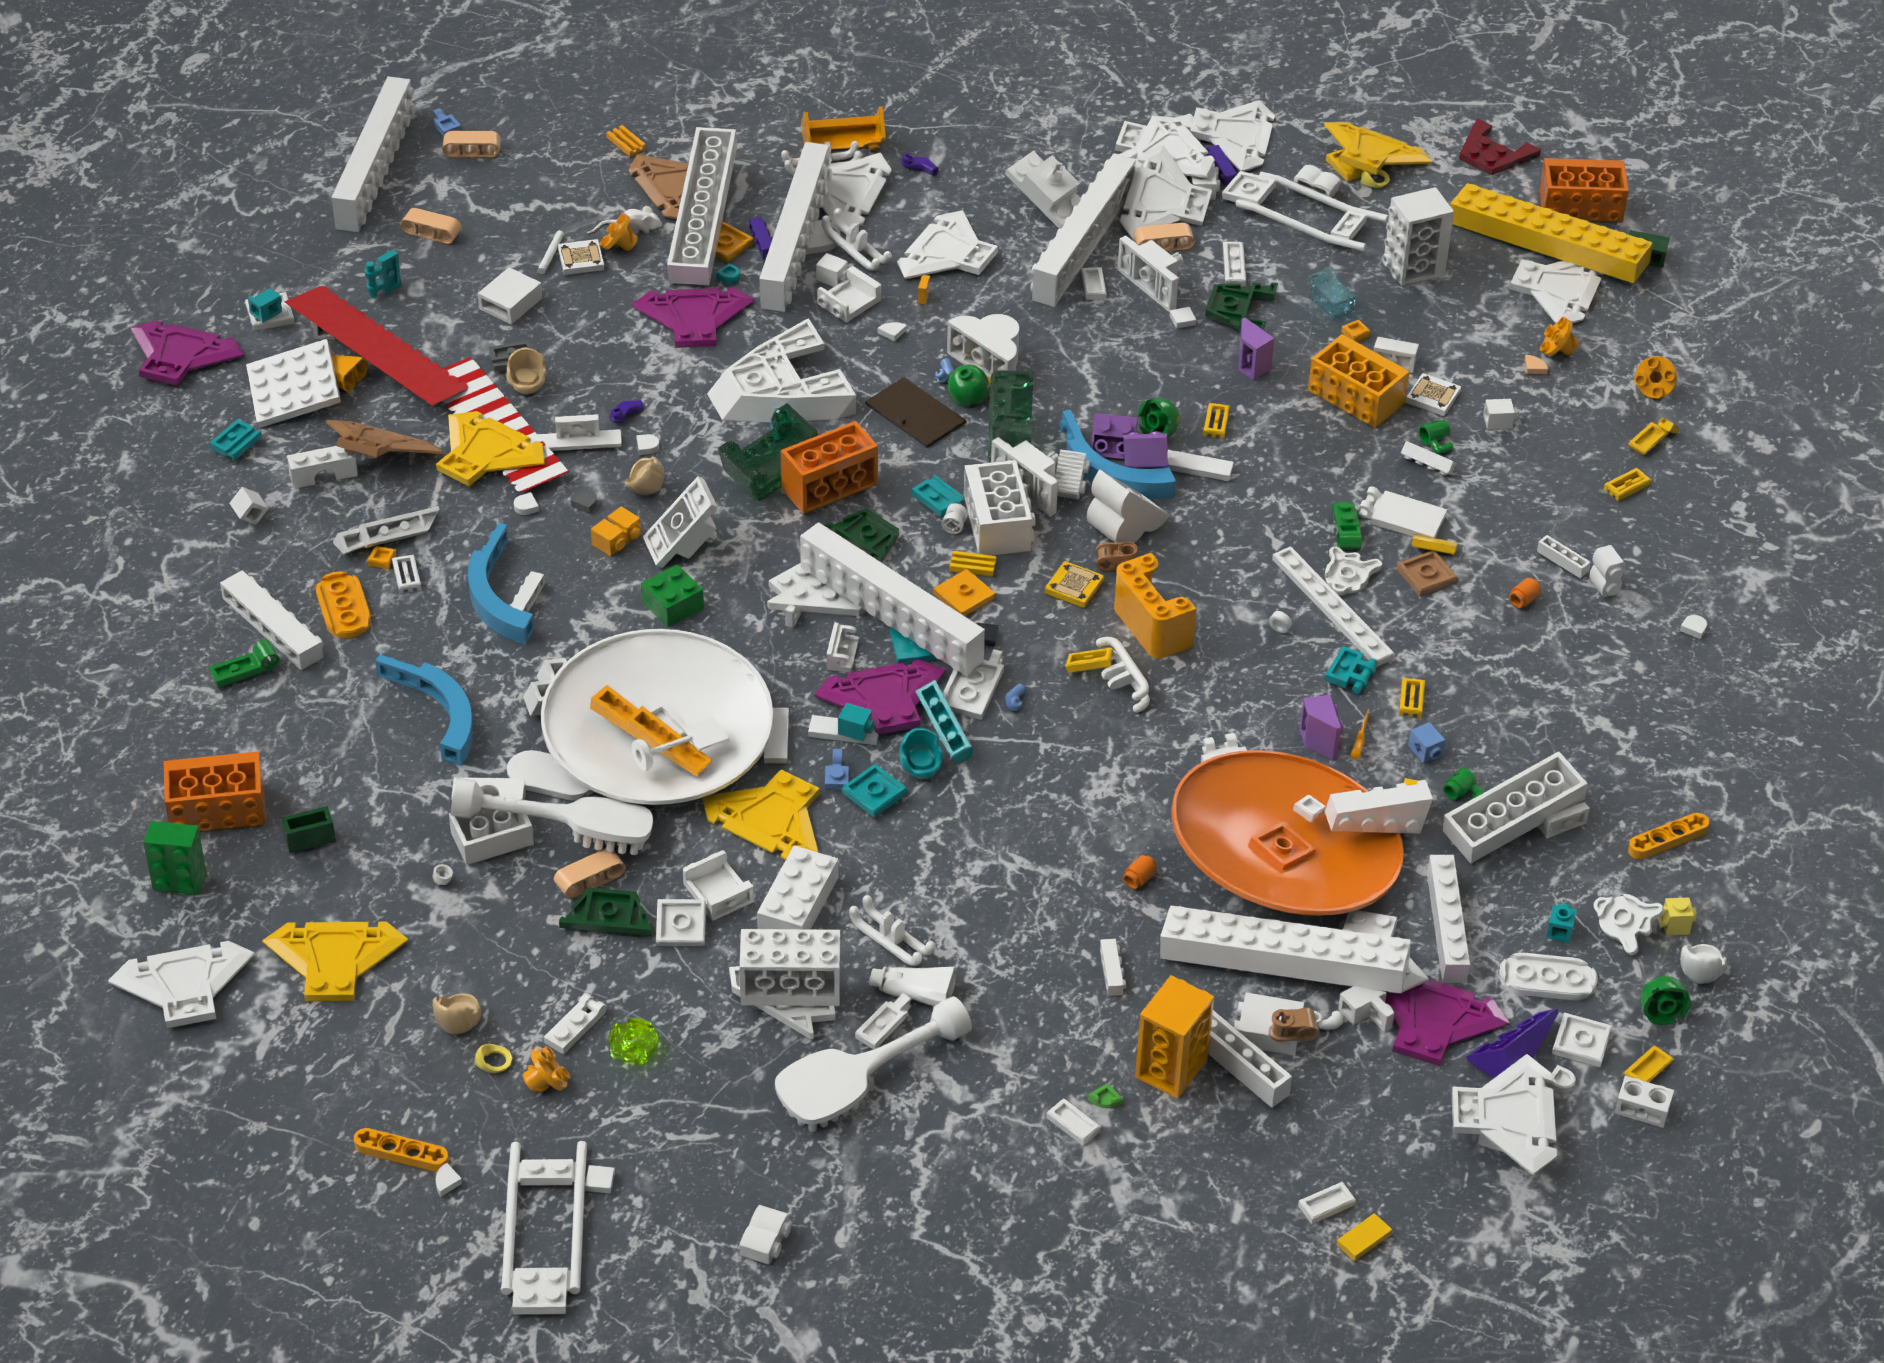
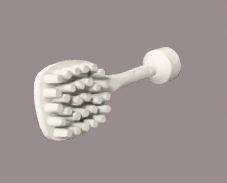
[451,778,653,855]
[775,996,972,1132]

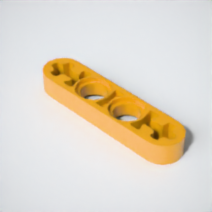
[1628,813,1709,860]
[354,1128,449,1172]

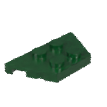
[559,888,652,936]

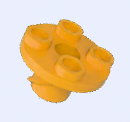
[599,212,638,251]
[1540,316,1579,356]
[1634,356,1678,398]
[523,1046,571,1092]

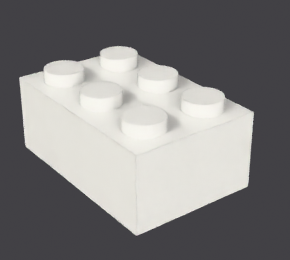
[449,793,534,865]

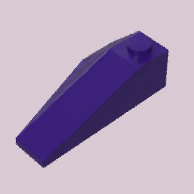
[1466,1008,1559,1078]

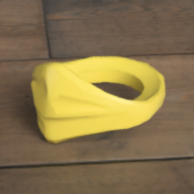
[1360,169,1390,188]
[475,1044,512,1074]

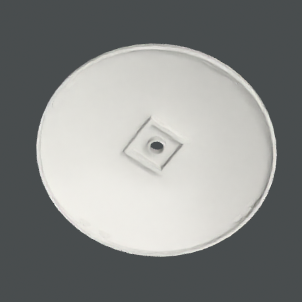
[541,629,773,805]

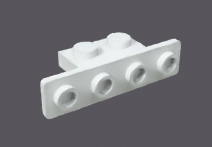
[537,414,622,451]

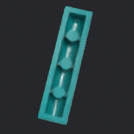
[916,680,974,763]

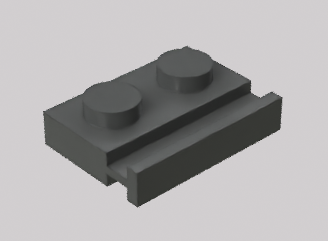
[489,340,532,373]

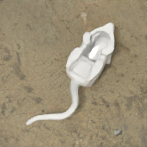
[587,206,662,234]

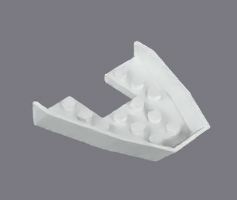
[707,318,856,422]

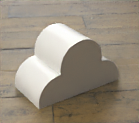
[947,314,1019,393]
[1087,470,1170,543]

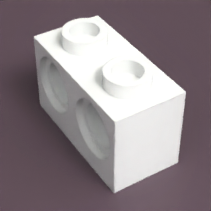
[1615,1076,1674,1128]

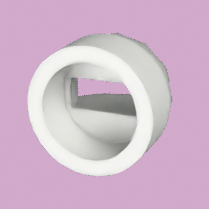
[433,864,453,885]

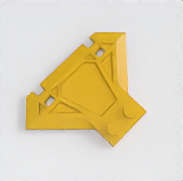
[1324,122,1433,175]
[436,411,545,486]
[702,770,820,860]
[262,922,408,1001]

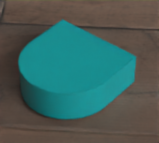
[716,263,740,284]

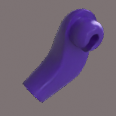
[901,153,939,176]
[609,400,644,423]

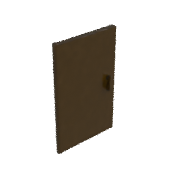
[865,377,967,448]

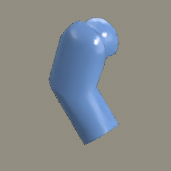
[1005,683,1026,711]

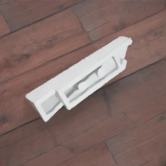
[333,506,440,554]

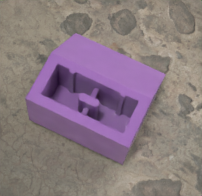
[1239,318,1274,381]
[1091,413,1138,459]
[1123,432,1169,469]
[1300,695,1344,760]

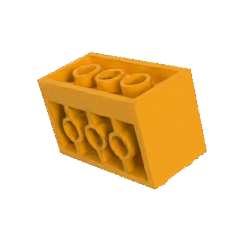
[1308,334,1410,428]
[1135,975,1214,1099]

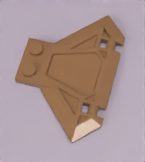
[628,154,689,219]
[326,420,443,459]

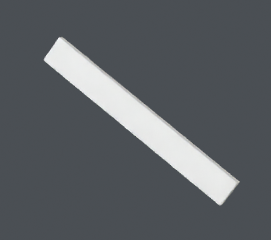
[1272,546,1395,667]

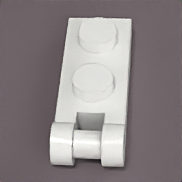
[544,993,607,1055]

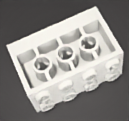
[1382,187,1454,286]
[964,460,1035,555]
[740,929,840,1006]

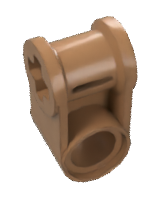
[1096,542,1138,572]
[1269,1008,1319,1042]

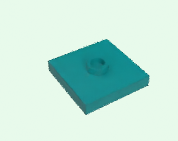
[890,628,941,664]
[842,764,908,817]

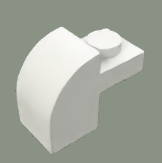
[1338,986,1394,1032]

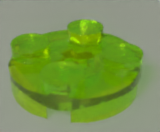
[608,1018,658,1065]

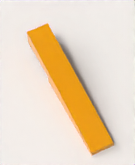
[590,685,712,776]

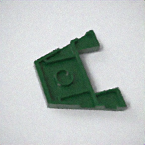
[1205,282,1278,331]
[824,509,899,563]

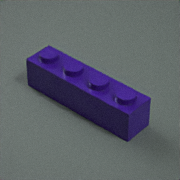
[1205,145,1237,186]
[749,217,773,260]

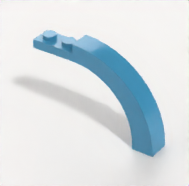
[1059,410,1176,499]
[468,523,534,645]
[375,654,473,766]

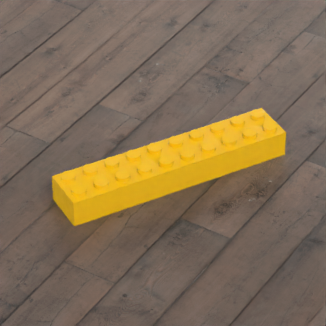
[1450,183,1653,283]

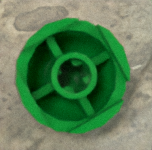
[948,364,990,407]
[1138,398,1180,438]
[1640,976,1691,1025]

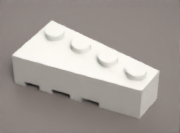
[1325,780,1433,834]

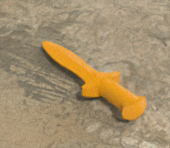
[1351,709,1369,759]

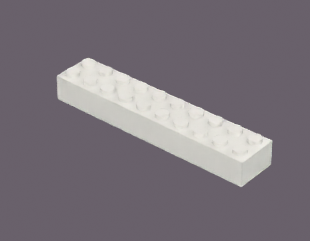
[332,77,416,232]
[667,127,737,285]
[759,142,832,312]
[1030,153,1136,307]
[800,522,985,676]
[1160,906,1411,993]

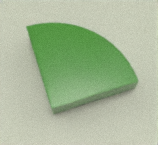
[1088,1083,1123,1108]

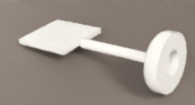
[632,717,729,772]

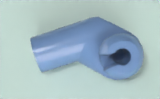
[935,358,954,383]

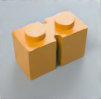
[591,506,641,557]

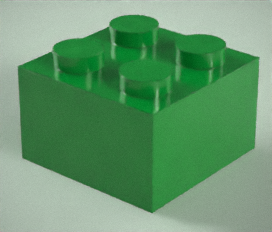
[641,565,704,627]

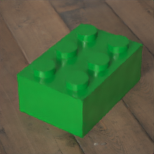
[143,821,207,895]

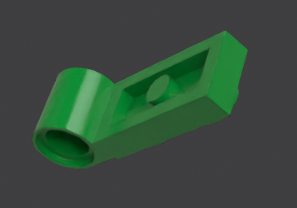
[1332,502,1362,550]
[209,640,280,688]

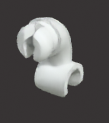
[1314,1011,1344,1030]

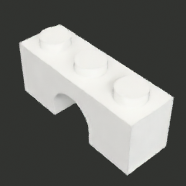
[287,446,358,489]
[451,777,526,800]

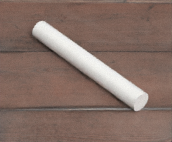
[537,230,564,274]

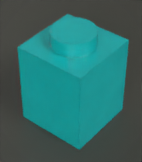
[838,703,875,742]

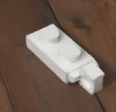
[855,993,911,1049]

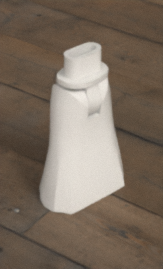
[869,967,956,1007]

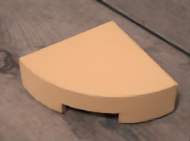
[1525,355,1548,375]

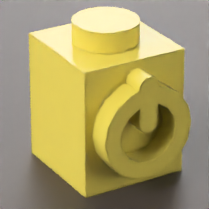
[1658,898,1696,935]

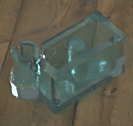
[1308,266,1355,320]

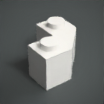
[523,658,567,716]

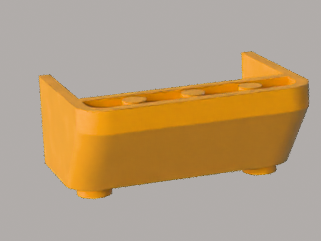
[801,106,886,150]

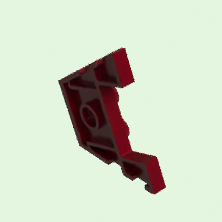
[1459,118,1541,175]

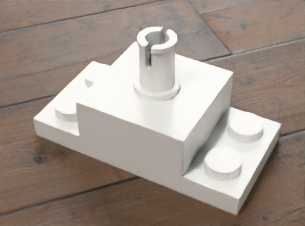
[1005,151,1081,228]
[1118,236,1183,312]
[991,437,1059,517]
[643,476,718,568]

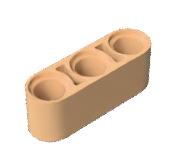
[442,131,501,157]
[400,208,462,244]
[1133,223,1195,251]
[553,848,626,899]

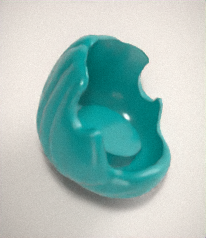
[899,728,943,780]

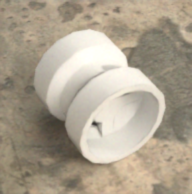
[942,503,968,534]

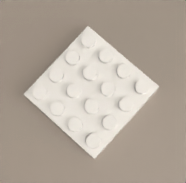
[246,339,341,428]

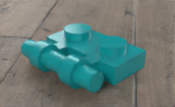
[364,250,402,298]
[1325,646,1378,694]

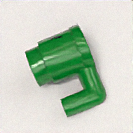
[1418,420,1453,455]
[1443,768,1485,802]

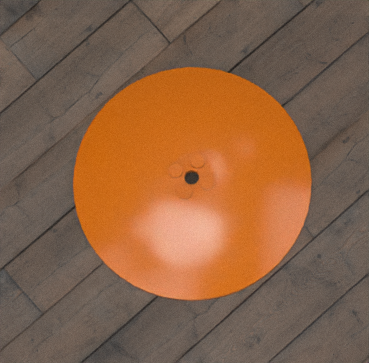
[1171,750,1404,916]

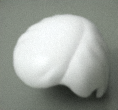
[1680,944,1727,984]

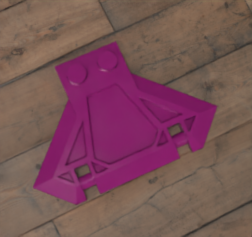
[631,287,755,348]
[130,321,244,386]
[814,660,946,735]
[1385,979,1509,1066]

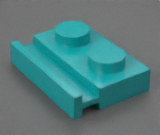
[210,419,262,461]
[912,475,964,517]

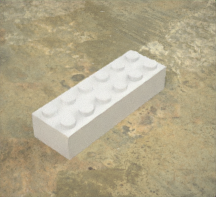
[1443,751,1587,864]

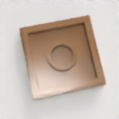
[1396,551,1458,596]

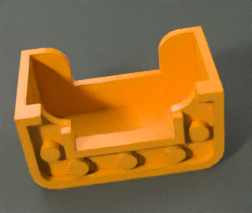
[1114,553,1196,658]

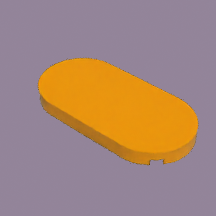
[316,571,371,638]

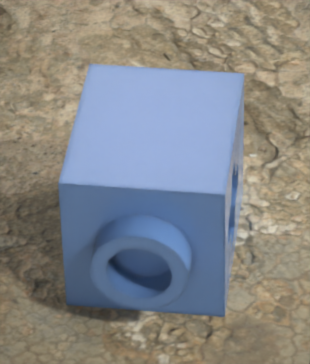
[1408,722,1445,763]

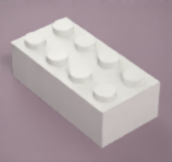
[757,846,838,930]

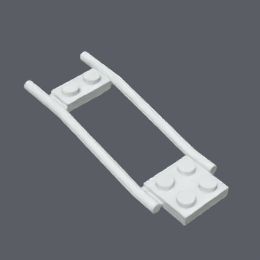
[1222,171,1389,251]
[501,1141,587,1315]

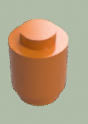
[1509,578,1541,608]
[1122,855,1157,889]

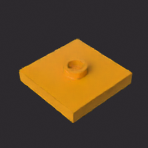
[933,569,996,616]

